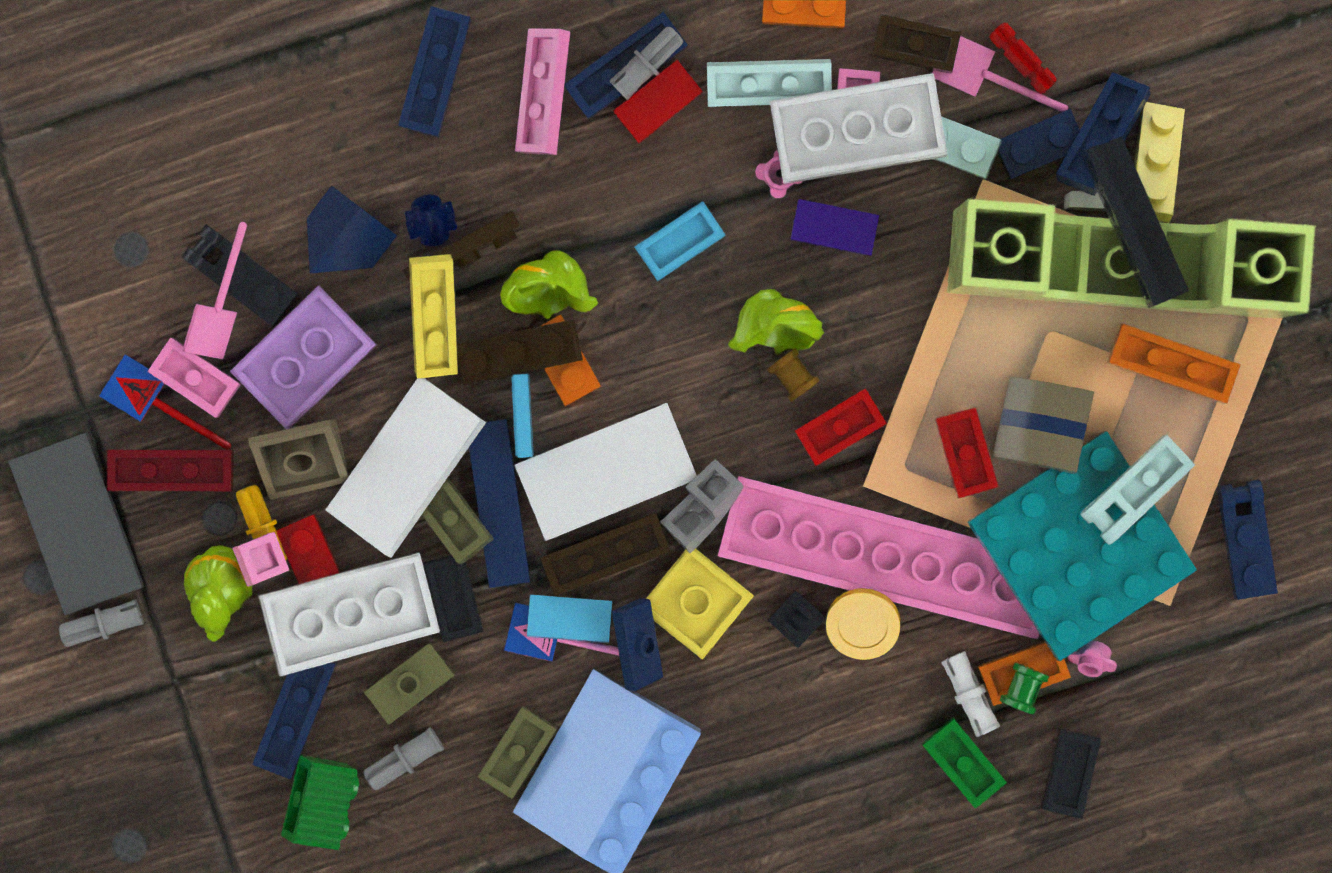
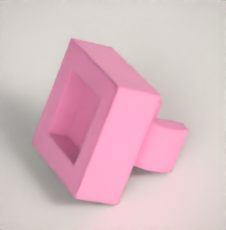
[233,532,289,587]

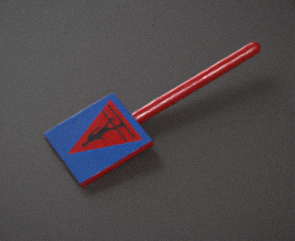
[99,354,232,450]

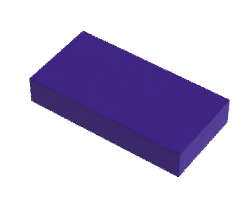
[790,199,879,256]

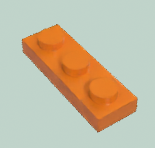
[1107,324,1241,404]

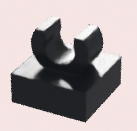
[768,590,826,648]

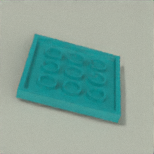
[967,431,1197,661]

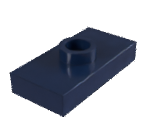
[612,598,663,691]

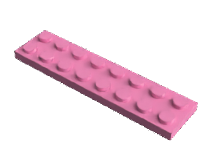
[717,476,1039,639]

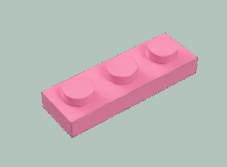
[515,29,570,155]

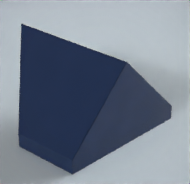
[307,186,397,274]

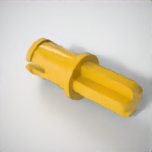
[236,485,288,560]

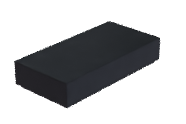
[423,555,484,642]
[1041,728,1101,819]

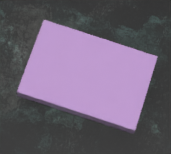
[230,285,377,429]

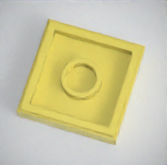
[646,549,754,660]

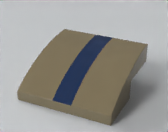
[991,377,1094,474]

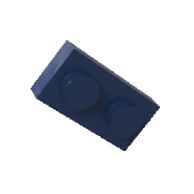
[997,109,1080,180]

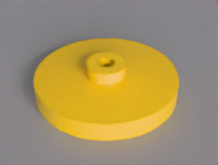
[826,588,901,660]

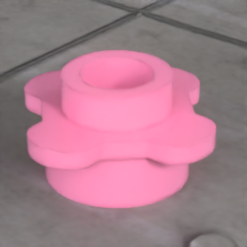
[755,150,803,198]
[1067,640,1117,677]

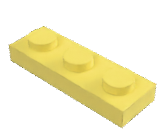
[1134,102,1185,223]
[409,254,458,379]

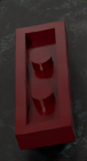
[107,450,234,492]

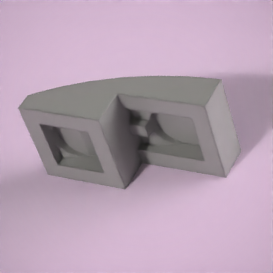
[660,459,744,553]

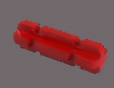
[989,22,1057,94]

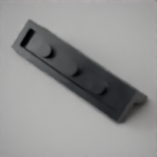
[1081,136,1189,309]

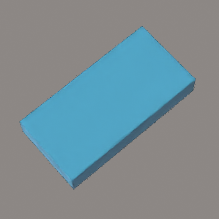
[635,201,726,282]
[511,374,534,458]
[527,595,612,643]

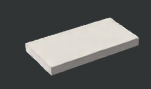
[770,73,948,184]
[326,378,486,558]
[515,403,697,541]
[258,552,440,677]

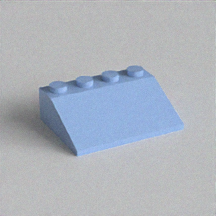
[513,668,701,873]

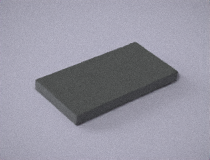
[8,433,144,615]

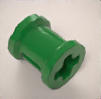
[999,662,1050,715]

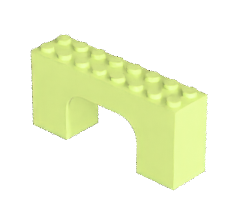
[947,199,1315,319]

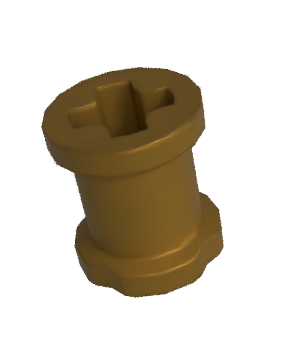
[767,348,820,402]

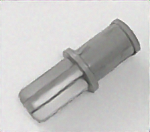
[609,27,683,100]
[59,599,144,647]
[363,727,444,790]

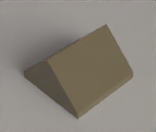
[248,420,349,500]

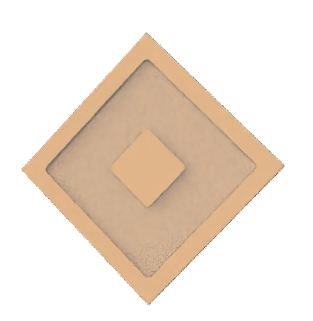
[863,179,1283,606]

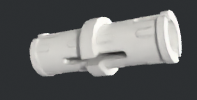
[941,651,1000,737]

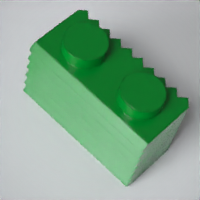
[281,755,359,850]

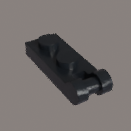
[181,224,299,327]

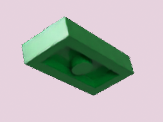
[922,718,1007,809]

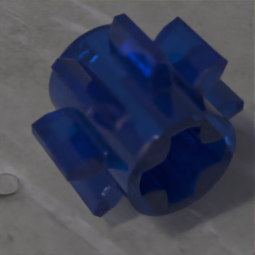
[404,194,457,246]

